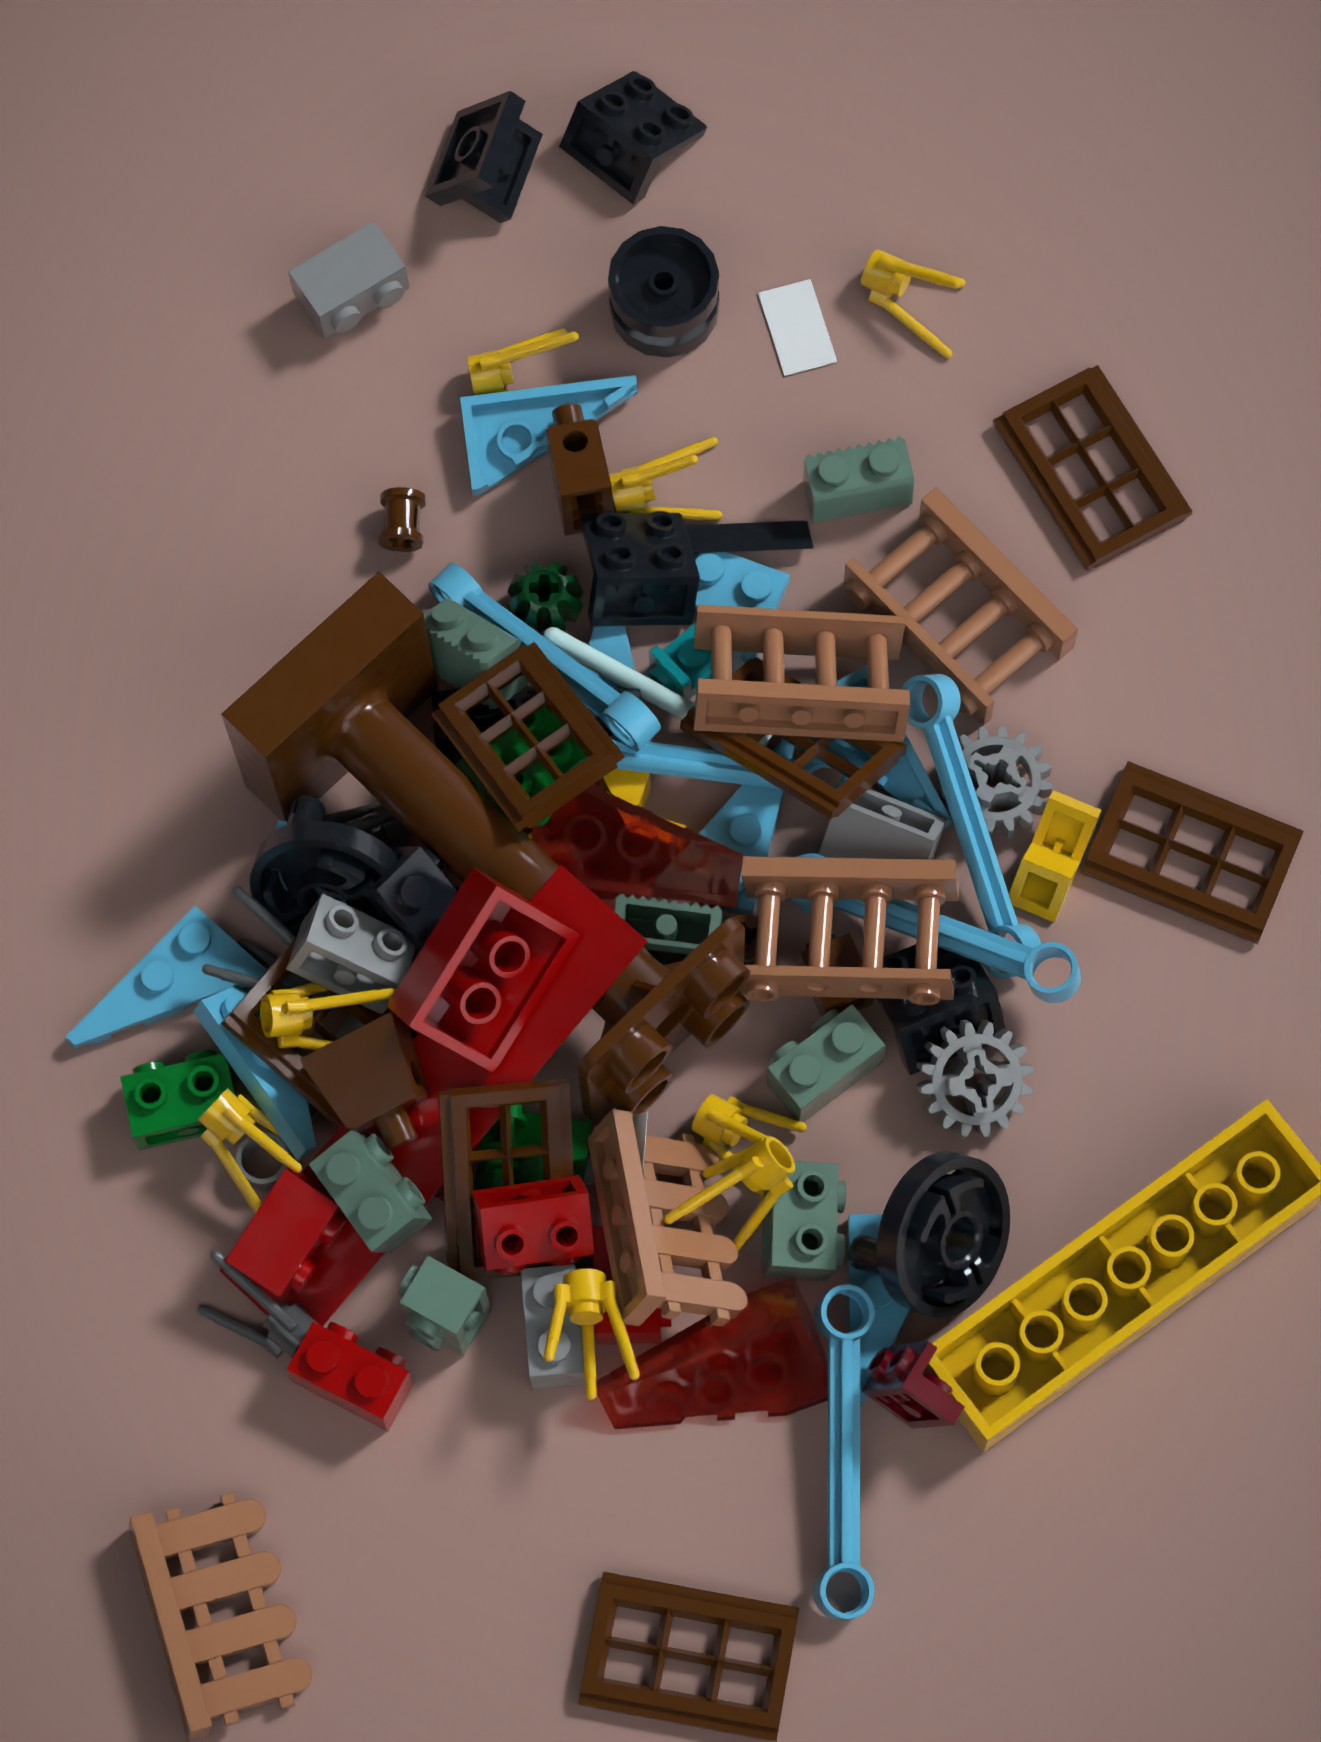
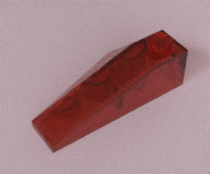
[531,784,743,908]
[596,1277,828,1429]

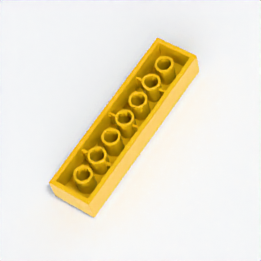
[923,1099,1321,1452]

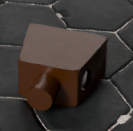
[546,404,614,536]
[300,1012,428,1151]

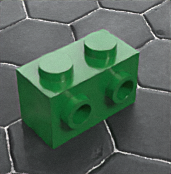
[120,1050,238,1150]

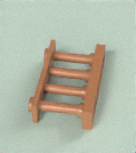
[844,487,1078,725]
[693,605,910,742]
[739,856,960,1005]

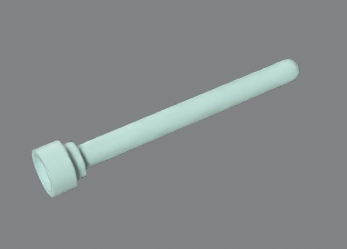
[543,627,772,747]

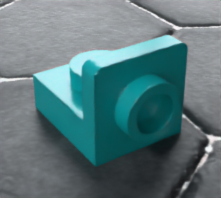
[648,623,711,700]

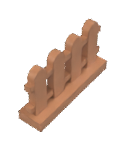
[587,1109,748,1326]
[129,1492,312,1741]

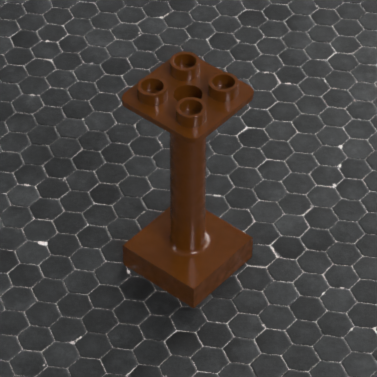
[221,571,750,1123]

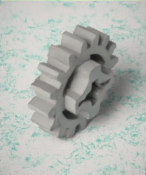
[938,725,1053,839]
[916,1019,1034,1137]

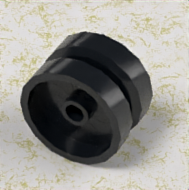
[608,226,720,358]

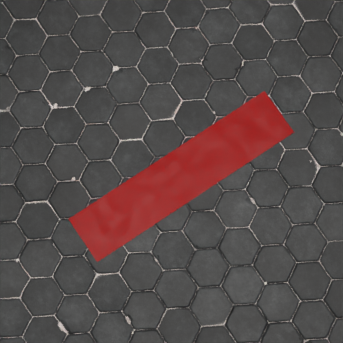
[219,865,648,1326]

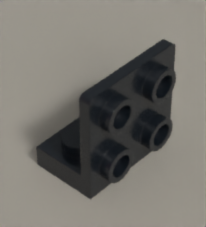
[559,71,707,205]
[581,511,700,627]
[876,944,1006,1075]

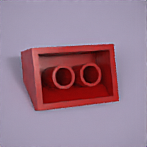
[386,867,580,1073]

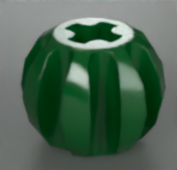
[507,560,583,633]

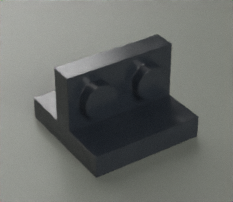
[425,91,543,223]

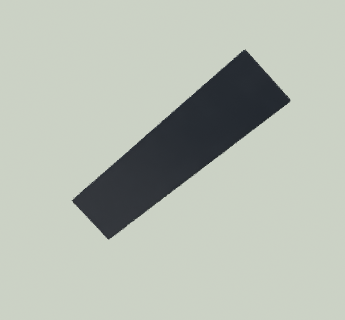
[685,521,814,553]

